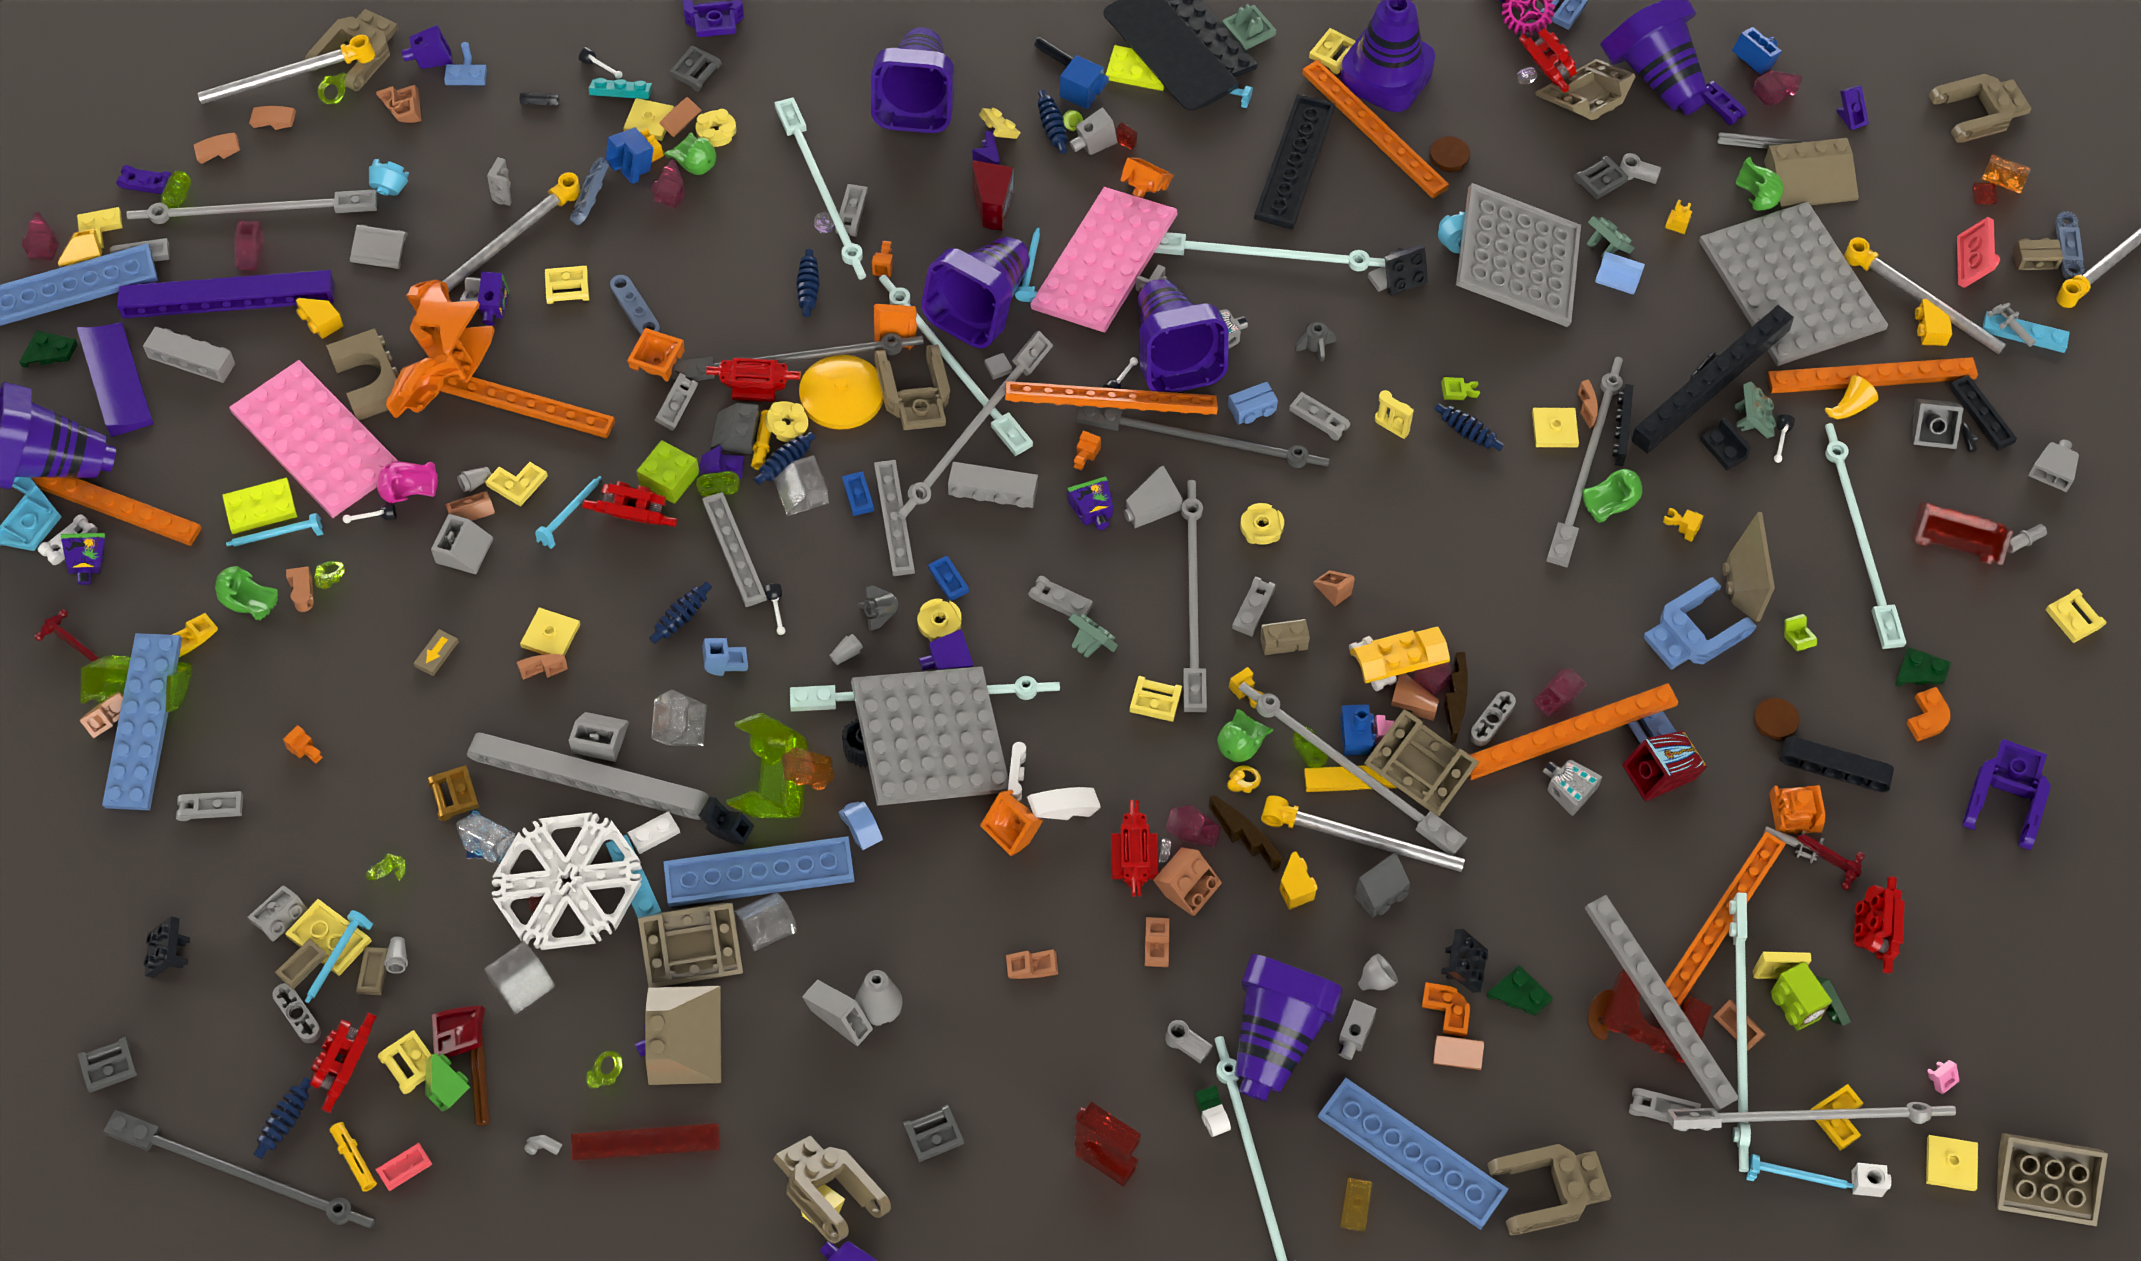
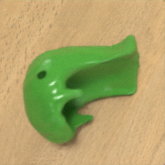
[664,132,717,175]
[1736,157,1784,211]
[1582,469,1642,523]
[215,566,278,620]
[1217,709,1273,762]

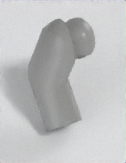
[524,1135,562,1155]

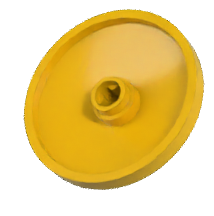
[799,355,884,430]

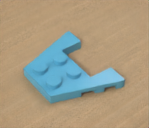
[0,477,61,551]

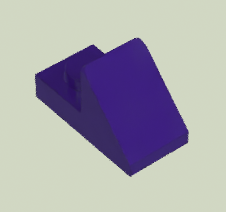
[1836,85,1869,130]
[972,130,1000,165]
[699,446,745,479]

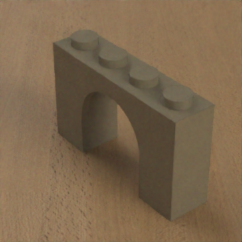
[326,328,399,421]

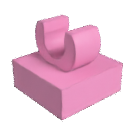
[1927,1060,1959,1094]

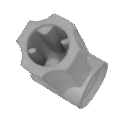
[1619,153,1661,184]
[1165,1020,1213,1064]

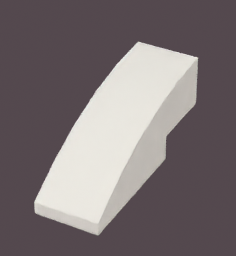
[1027,787,1101,820]

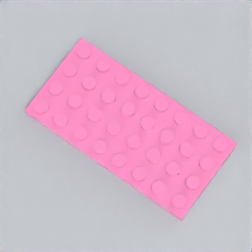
[1030,187,1177,333]
[229,360,398,518]

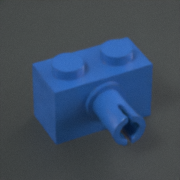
[1732,27,1782,75]
[1340,705,1376,756]

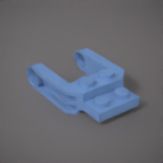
[1643,577,1756,670]

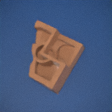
[376,85,422,123]
[1391,673,1439,721]

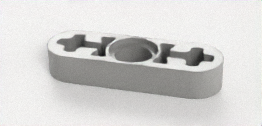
[1470,691,1516,746]
[273,983,321,1043]

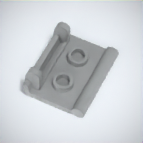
[350,225,408,269]

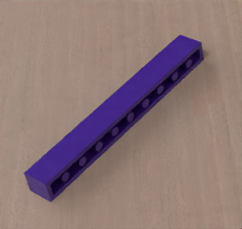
[117,270,335,319]

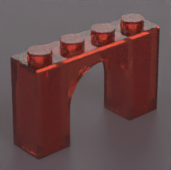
[1601,969,1712,1063]
[1074,1102,1141,1187]

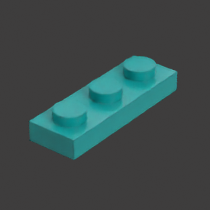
[589,78,652,99]

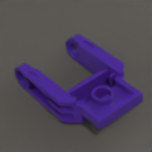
[683,0,744,37]
[1962,739,2051,850]

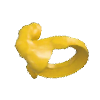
[1227,765,1261,793]

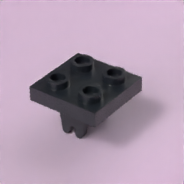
[1384,244,1428,296]
[143,916,190,978]
[1441,929,1488,993]

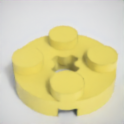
[696,109,736,147]
[765,401,808,442]
[1240,503,1284,544]
[917,598,962,642]

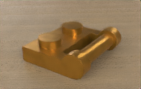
[427,765,479,821]

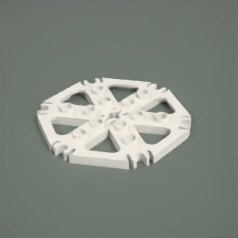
[492,812,642,950]

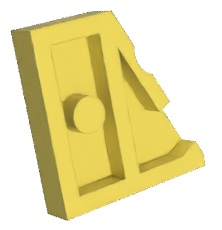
[979,108,1021,139]

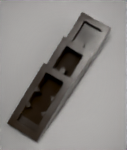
[1443,652,1468,743]
[1209,795,1282,871]

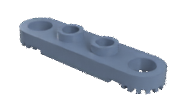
[570,157,609,225]
[2055,211,2085,280]
[610,275,660,336]

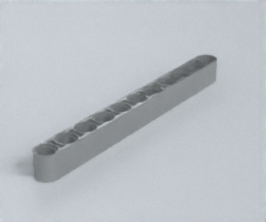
[467,733,709,820]

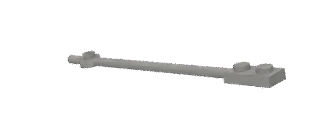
[127,189,378,224]
[897,331,1053,520]
[1546,357,1623,567]
[1181,480,1207,712]
[1239,682,1467,856]
[1667,1102,1956,1131]

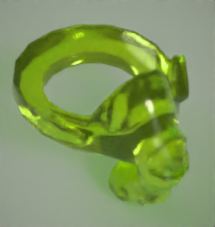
[318,73,346,104]
[314,561,345,589]
[365,853,406,881]
[586,1050,623,1088]

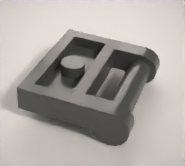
[670,45,722,92]
[1573,155,1629,200]
[78,1036,138,1093]
[902,1104,964,1162]

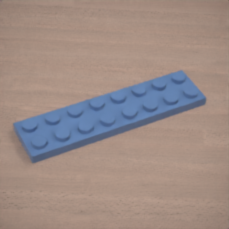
[0,243,158,326]
[102,633,182,811]
[663,836,855,907]
[1318,1078,1508,1230]

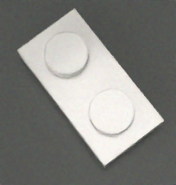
[627,811,680,854]

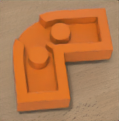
[1906,687,1951,742]
[1422,982,1470,1037]

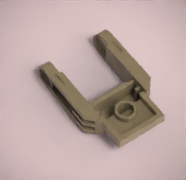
[304,9,399,91]
[1928,74,2032,143]
[875,344,950,430]
[773,1135,891,1243]
[1487,1144,1612,1235]

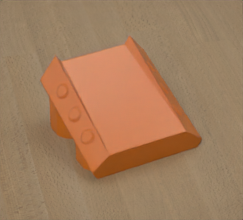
[874,304,917,350]

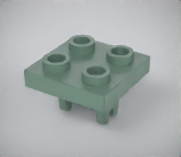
[1222,4,1276,50]
[1587,216,1635,258]
[1735,382,1776,439]
[1068,613,1118,658]

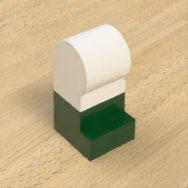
[1194,1085,1231,1137]

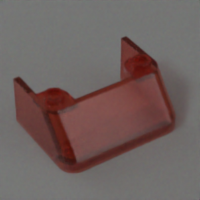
[1912,502,2013,565]

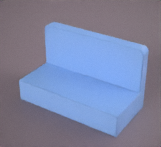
[1595,251,1645,294]

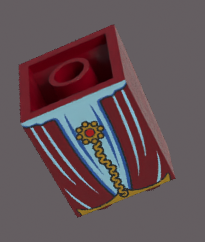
[972,160,1013,231]
[1622,730,1707,801]

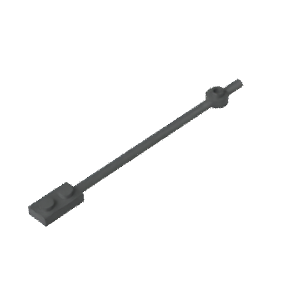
[672,333,924,384]
[1077,406,1330,468]
[103,1110,375,1229]

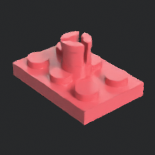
[1957,217,2000,288]

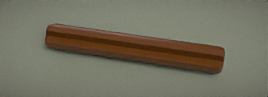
[469,1037,489,1126]

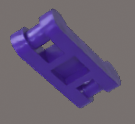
[1702,81,1747,125]
[116,165,174,195]

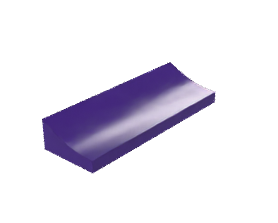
[77,322,154,437]

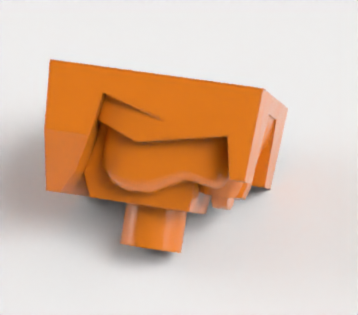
[1121,158,1174,198]
[627,328,684,382]
[1769,785,1826,834]
[980,790,1043,856]

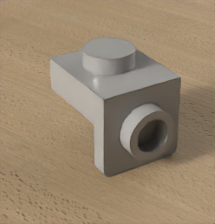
[1136,265,1167,292]
[460,277,480,309]

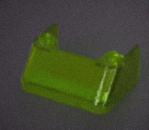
[80,656,192,712]
[727,712,808,819]

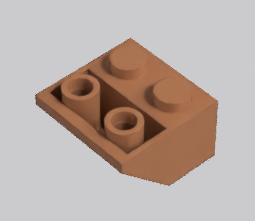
[1153,847,1222,916]

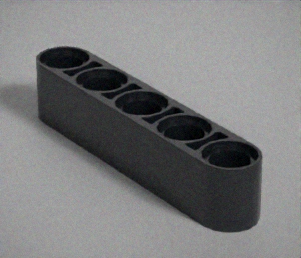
[1780,736,1894,792]

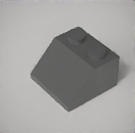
[1912,399,1964,449]
[710,403,760,454]
[1354,853,1410,918]

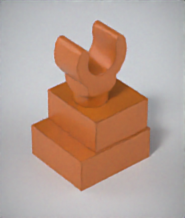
[872,241,893,278]
[1074,430,1101,471]
[283,725,323,763]

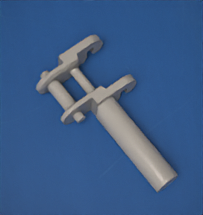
[1987,303,2036,347]
[1763,826,1824,864]

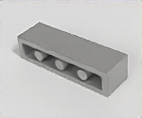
[143,327,235,383]
[948,462,1038,508]

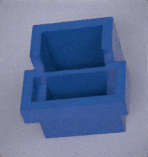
[1060,55,1109,109]
[605,127,653,184]

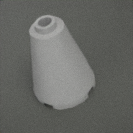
[855,970,902,1026]

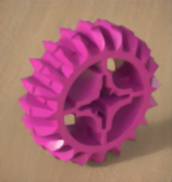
[1502,0,1555,37]

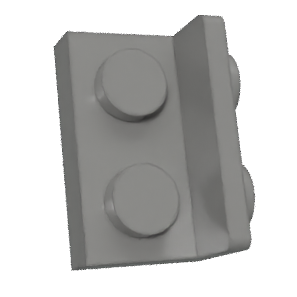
[487,157,512,206]
[248,885,308,941]

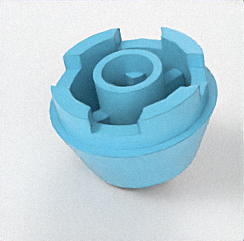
[369,159,409,196]
[1438,212,1465,253]

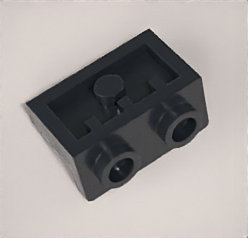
[1700,418,1751,471]

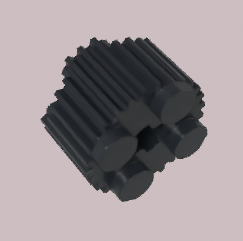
[842,718,868,768]

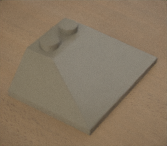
[1535,59,1635,120]
[1723,512,1775,622]
[1364,709,1479,817]
[638,903,743,988]
[645,986,721,1085]

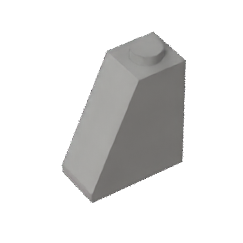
[1124,466,1182,528]
[802,980,873,1046]

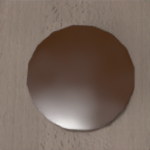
[1430,136,1470,172]
[1753,698,1800,741]

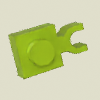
[1441,377,1480,400]

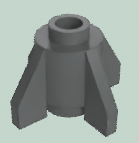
[1295,322,1336,362]
[858,585,898,630]

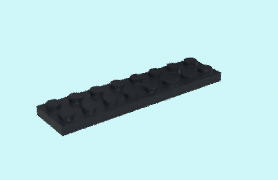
[1254,94,1336,229]

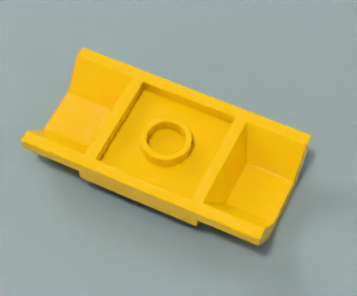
[1350,626,1450,684]

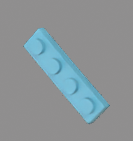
[1982,311,2070,353]
[605,835,662,918]

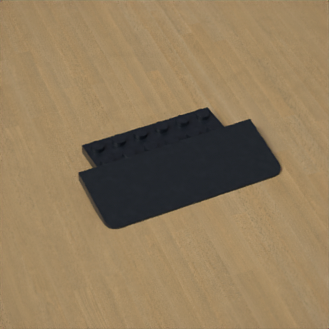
[1103,0,1258,111]

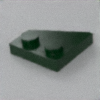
[19,330,78,368]
[1895,647,1951,686]
[1486,965,1553,1016]
[1815,975,1851,1026]

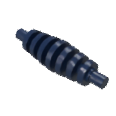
[1037,90,1068,154]
[796,249,819,317]
[1434,403,1504,451]
[754,432,815,485]
[649,581,712,644]
[253,1077,311,1159]

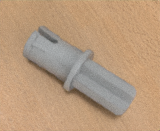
[2004,524,2047,553]

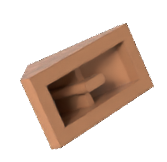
[1313,570,1355,606]

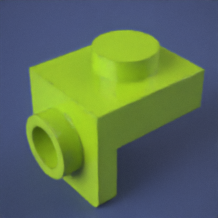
[1784,614,1817,651]

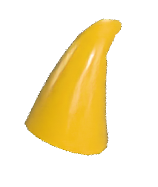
[1825,375,1878,420]

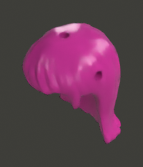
[377,461,438,503]

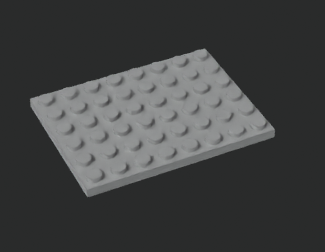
[1699,202,1888,366]

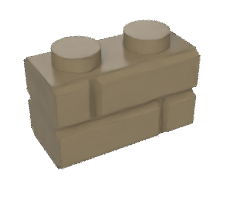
[2012,238,2063,270]
[1260,619,1310,655]

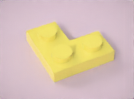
[77,207,123,248]
[485,462,548,507]

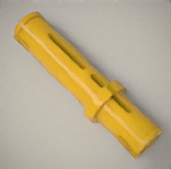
[751,410,771,470]
[329,1122,377,1192]

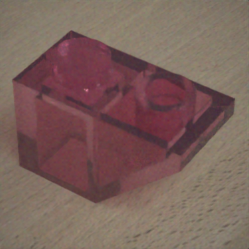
[1752,70,1802,107]
[652,159,686,209]
[22,212,59,260]
[235,221,264,270]
[1414,645,1451,696]
[1533,669,1587,717]
[1166,805,1221,848]

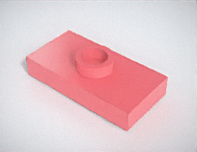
[376,1143,433,1191]

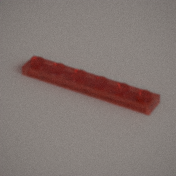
[571,1123,720,1161]

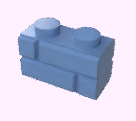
[1227,382,1278,425]

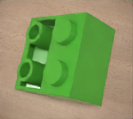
[425,1052,470,1112]

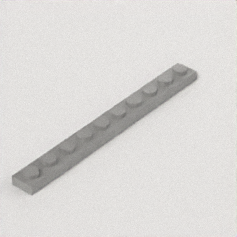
[1585,895,1739,1111]

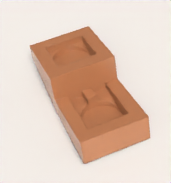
[659,97,702,137]
[249,106,296,130]
[194,133,240,164]
[1578,379,1598,429]
[517,654,568,680]
[80,690,123,738]
[1145,917,1169,967]
[1006,949,1058,979]

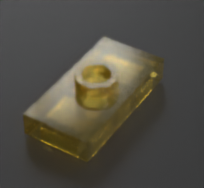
[1340,1178,1372,1231]

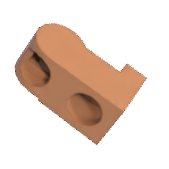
[286,566,314,612]

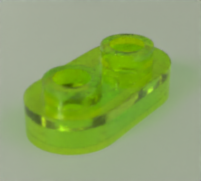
[161,171,191,208]
[696,471,740,497]
[1292,727,1328,768]

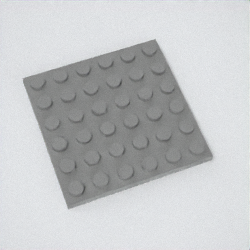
[1456,183,1581,327]
[851,667,1009,806]

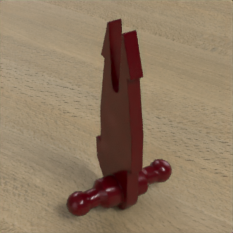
[34,609,101,666]
[1797,834,1865,890]

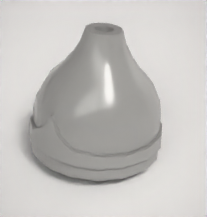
[1358,953,1398,991]

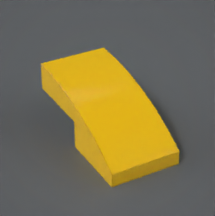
[172,613,218,657]

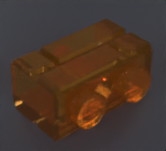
[1982,154,2031,193]
[782,747,834,790]

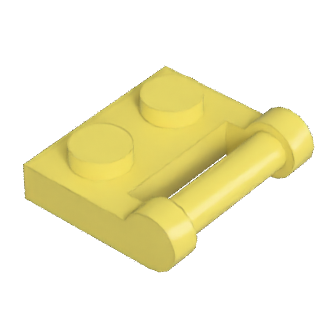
[1309,28,1356,74]
[545,266,590,304]
[1375,390,1414,439]
[2046,589,2107,643]
[1130,676,1183,722]
[378,1030,431,1094]

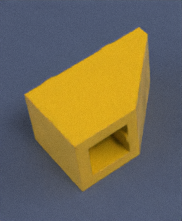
[58,228,102,267]
[296,298,344,339]
[1915,299,1952,346]
[1279,851,1317,910]

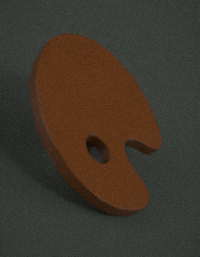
[1587,989,1628,1041]

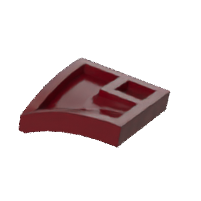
[432,1006,485,1058]

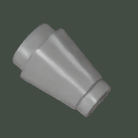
[457,467,491,492]
[829,634,863,665]
[384,937,408,974]

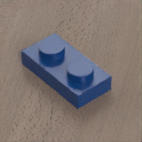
[842,472,874,516]
[928,556,969,601]

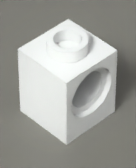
[1852,1163,1891,1197]

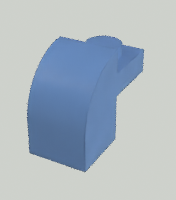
[702,638,748,676]
[838,801,883,850]

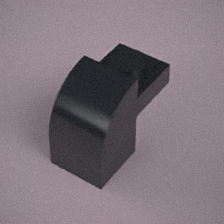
[698,797,754,845]

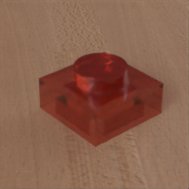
[1116,122,1137,150]
[1972,183,1998,204]

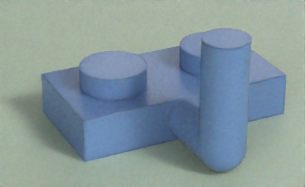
[444,42,487,85]

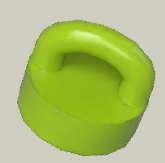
[1063,110,1083,131]

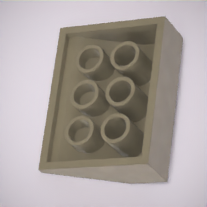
[1764,138,1859,209]
[1997,1133,2108,1226]

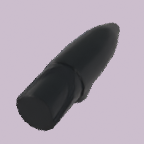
[1963,423,1978,452]

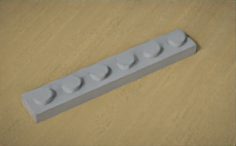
[874,460,915,576]
[702,492,767,607]

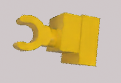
[640,128,664,163]
[1665,200,1692,234]
[1663,508,1704,542]
[1229,667,1263,708]

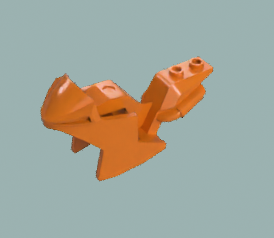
[386,280,495,418]

